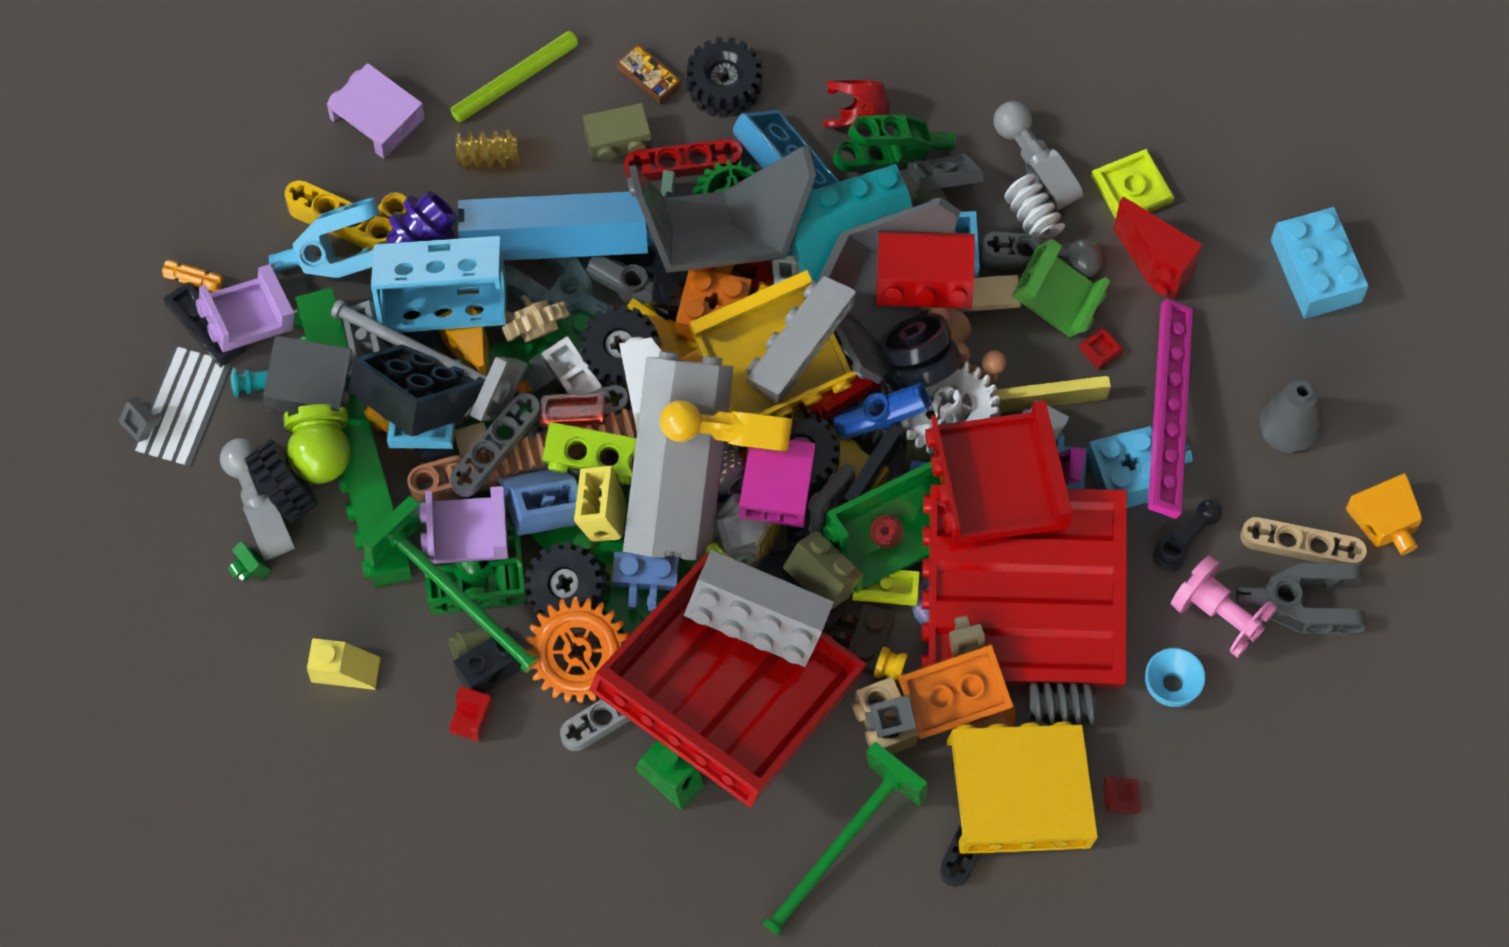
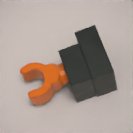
[516,354,563,407]

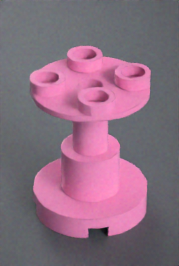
[1171,555,1278,658]

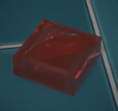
[1104,776,1140,815]

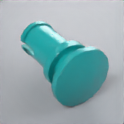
[230,367,268,399]

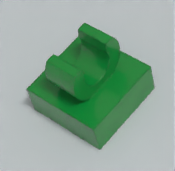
[228,541,272,581]

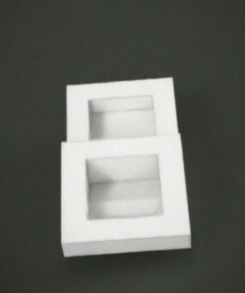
[541,336,602,398]

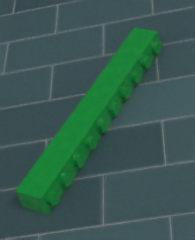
[293,288,412,589]

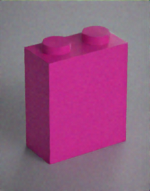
[739,438,816,528]

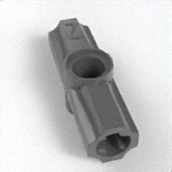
[585,255,673,318]

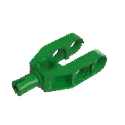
[832,114,957,172]

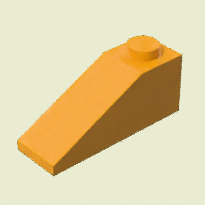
[438,307,490,376]

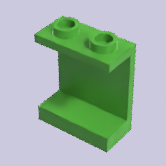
[1012,239,1110,337]

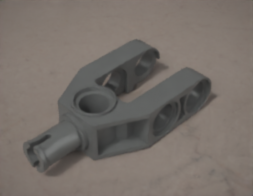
[1235,563,1366,634]

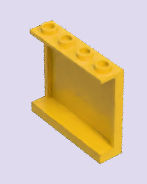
[689,270,856,417]
[947,721,1098,854]

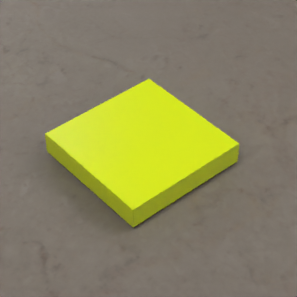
[1091,149,1175,219]

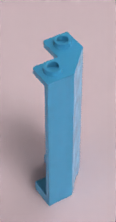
[458,192,653,260]

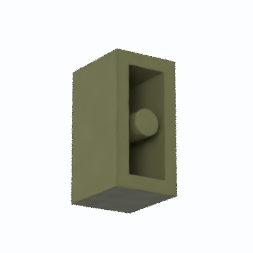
[583,103,651,162]
[783,531,863,610]

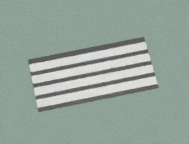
[131,346,232,466]

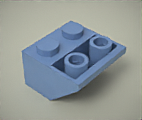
[499,469,578,536]

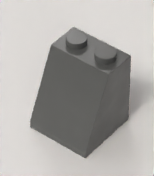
[263,335,353,415]

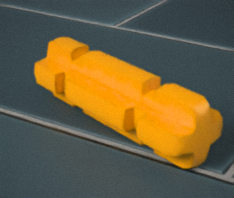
[162,260,223,292]

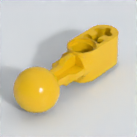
[659,400,793,451]

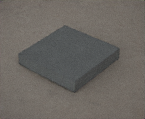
[908,153,983,191]

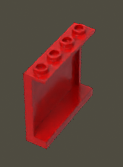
[925,400,1073,544]

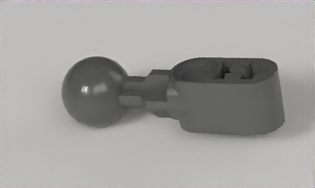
[979,231,1104,278]

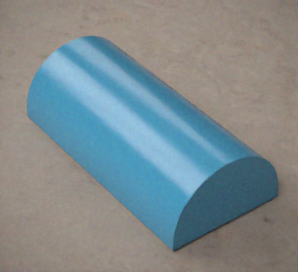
[733,110,840,191]

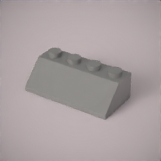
[745,276,856,405]

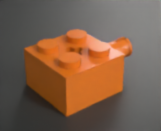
[675,265,752,343]

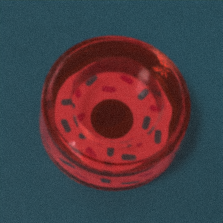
[869,515,903,548]

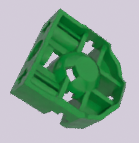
[423,519,526,615]

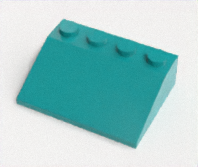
[790,164,913,282]

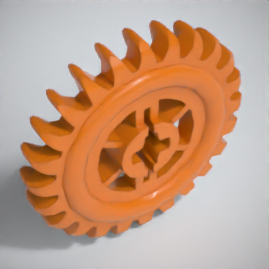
[525,596,630,704]

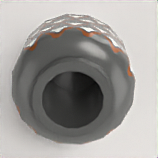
[718,448,746,495]

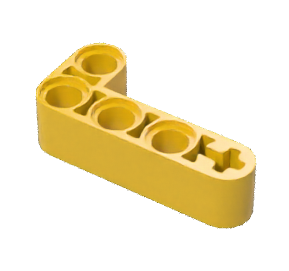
[285,180,408,249]

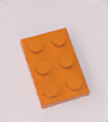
[898,644,1013,740]

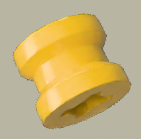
[873,646,908,685]

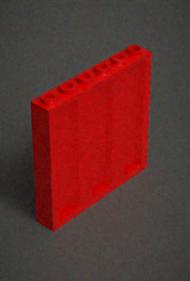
[921,485,1127,688]
[590,550,867,808]

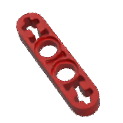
[624,139,742,181]

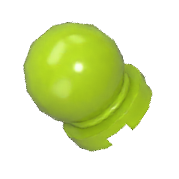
[283,404,351,484]

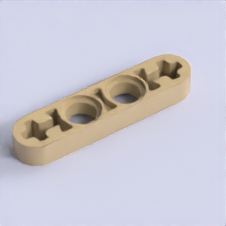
[1240,517,1367,565]

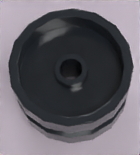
[881,313,962,389]

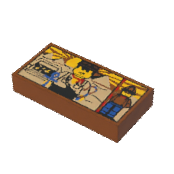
[617,44,681,104]

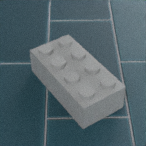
[683,550,834,667]

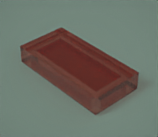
[539,392,607,428]

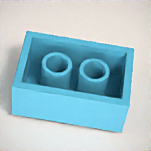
[1271,207,1368,319]

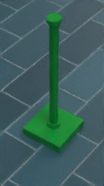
[362,496,539,673]
[762,742,928,936]

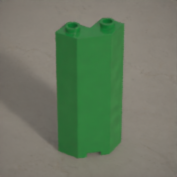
[823,461,941,592]

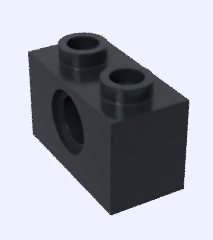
[453,627,523,693]

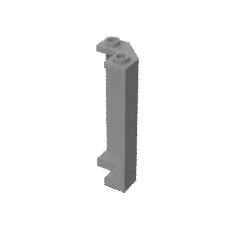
[623,351,734,560]

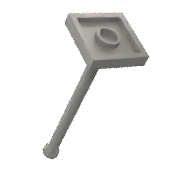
[331,300,528,421]

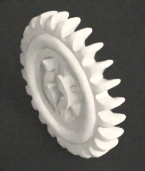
[899,361,1001,453]

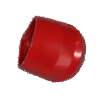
[822,80,890,129]

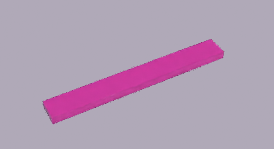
[1148,298,1193,519]

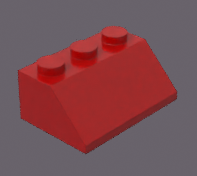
[876,231,975,308]

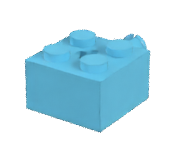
[1087,426,1192,508]

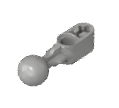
[993,101,1083,212]
[220,438,295,561]

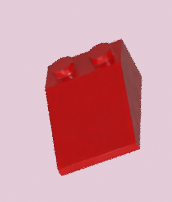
[1113,196,1202,300]

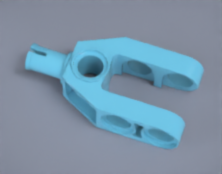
[269,198,389,278]

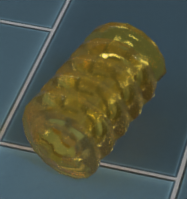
[455,128,519,171]

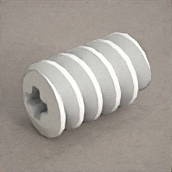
[1004,173,1065,242]

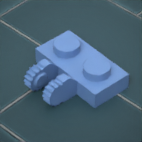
[612,552,679,611]

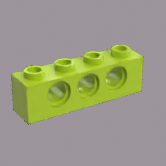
[542,422,636,485]

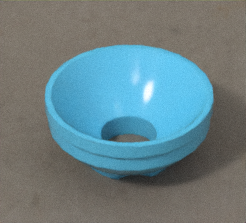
[1145,648,1205,707]

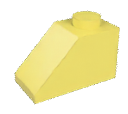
[307,638,381,690]

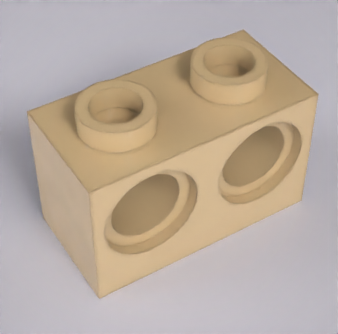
[852,677,918,754]

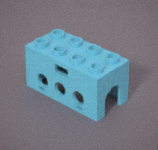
[371,236,507,332]

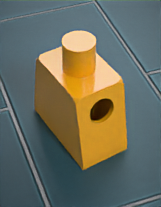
[1346,473,1422,555]

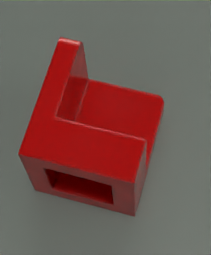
[449,686,493,742]

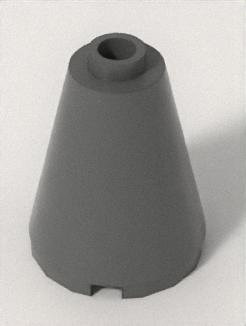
[1259,379,1322,454]

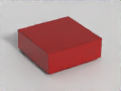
[1079,327,1124,371]

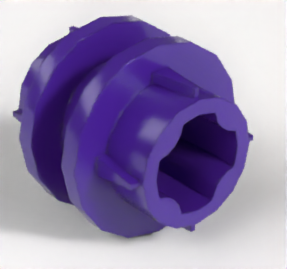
[386,191,458,243]

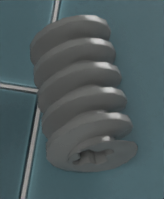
[1028,682,1097,725]

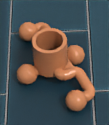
[928,307,1007,384]

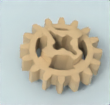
[501,300,570,343]

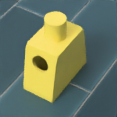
[574,466,626,542]

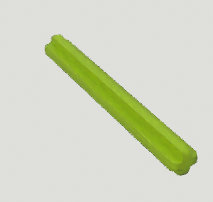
[450,31,578,123]

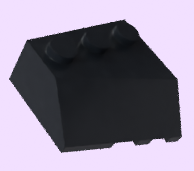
[348,344,486,437]

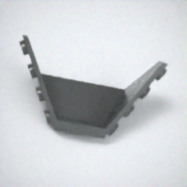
[627,146,816,273]
[817,197,961,384]

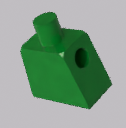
[635,740,704,810]

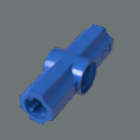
[833,383,932,441]

